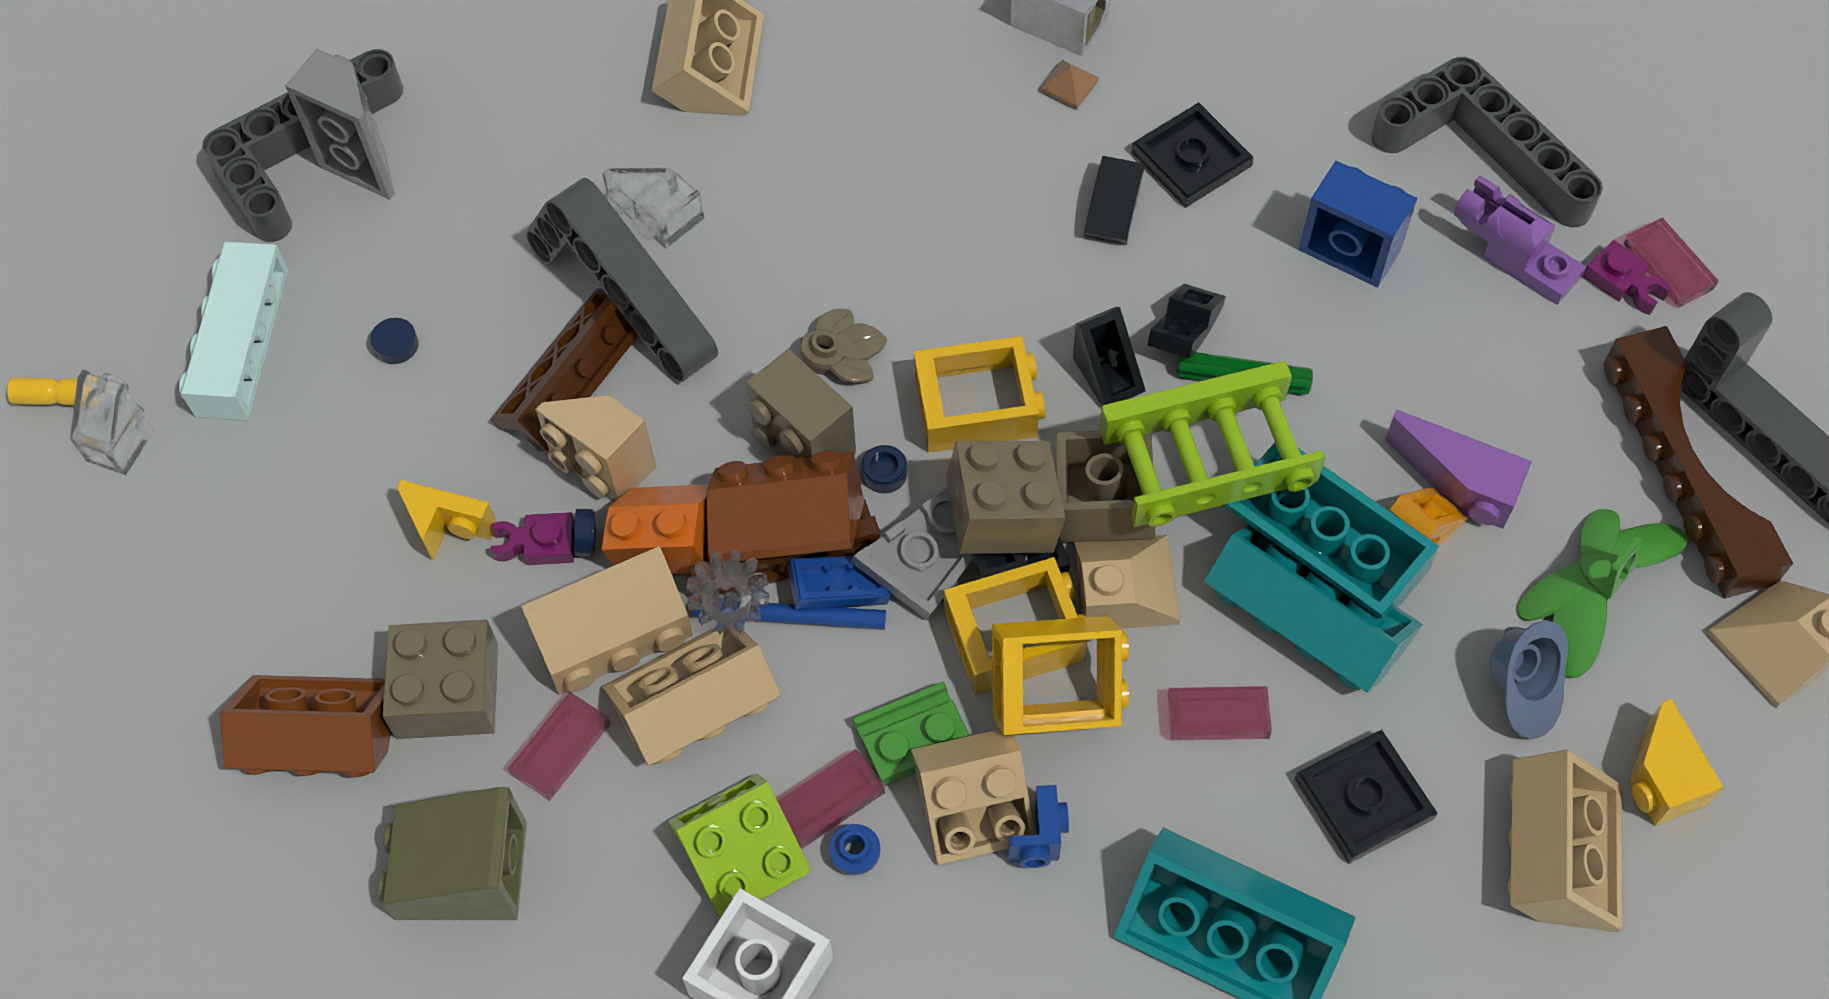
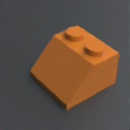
[601,484,709,574]

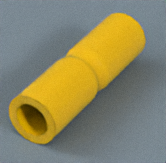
[7,377,108,406]

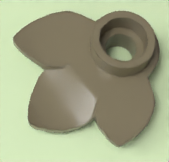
[800,308,887,383]

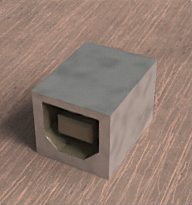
[1010,0,1110,56]

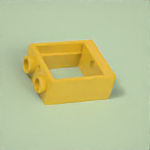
[914,336,1046,453]
[944,557,1092,695]
[992,616,1129,735]

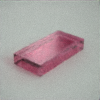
[1623,217,1719,308]
[1167,686,1272,740]
[508,692,611,801]
[778,749,885,849]

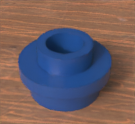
[829,824,881,875]

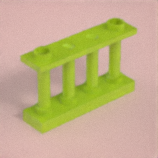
[1099,360,1325,527]

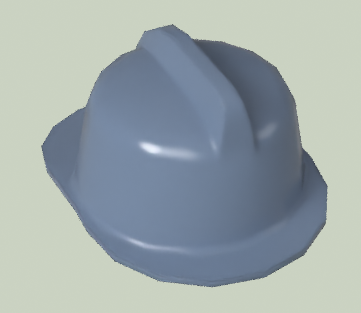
[1490,620,1568,739]

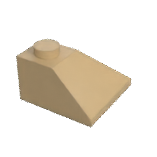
[1073,535,1180,629]
[1707,580,1829,708]

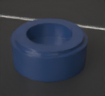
[370,318,419,364]
[861,445,908,493]
[575,509,596,556]

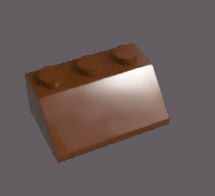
[706,450,864,564]
[219,675,391,777]

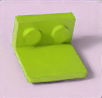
[668,774,811,918]

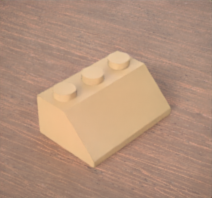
[652,0,764,116]
[521,546,693,695]
[602,620,781,766]
[1507,749,1623,932]

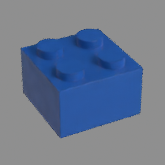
[1298,160,1418,288]

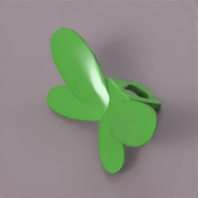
[1518,509,1688,678]

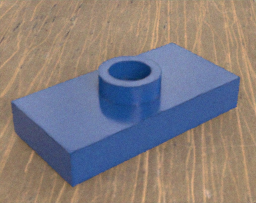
[787,556,891,610]

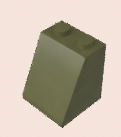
[378,787,527,920]

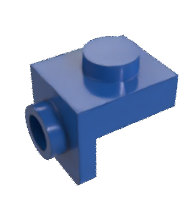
[1008,785,1069,868]

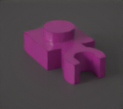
[1583,239,1671,315]
[490,512,575,565]

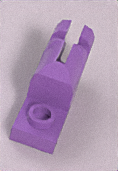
[1454,175,1586,305]

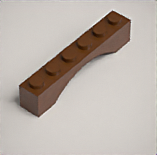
[1604,326,1793,599]

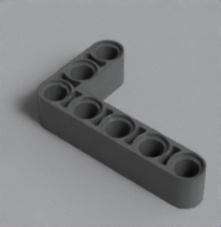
[202,49,404,242]
[1371,57,1603,227]
[526,177,718,382]
[1681,292,1829,524]

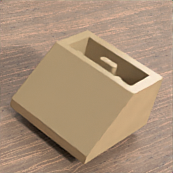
[536,395,656,502]
[911,729,1035,865]

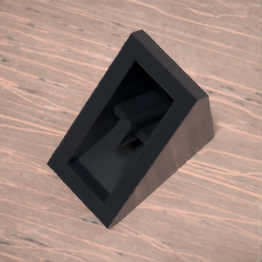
[1073,306,1146,406]

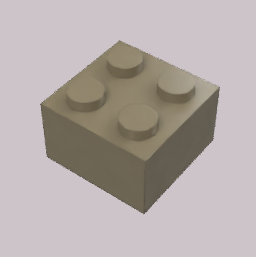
[746,348,856,459]
[1056,430,1156,542]
[946,441,1066,554]
[383,619,498,739]

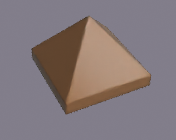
[1041,60,1099,109]

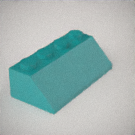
[1222,442,1439,619]
[1204,525,1423,693]
[1113,827,1356,999]

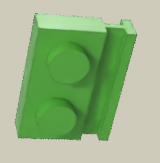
[853,681,970,787]

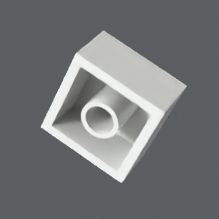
[682,889,833,999]

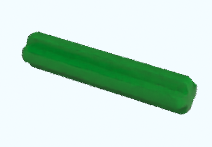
[1177,352,1313,395]

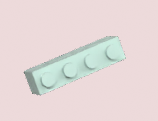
[179,241,288,421]

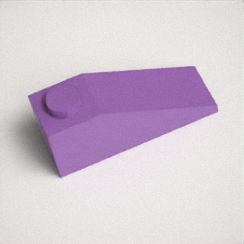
[1385,409,1532,529]

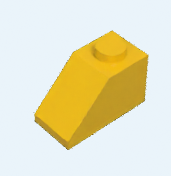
[1629,699,1724,826]

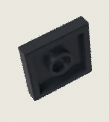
[1131,102,1254,208]
[1294,729,1438,864]

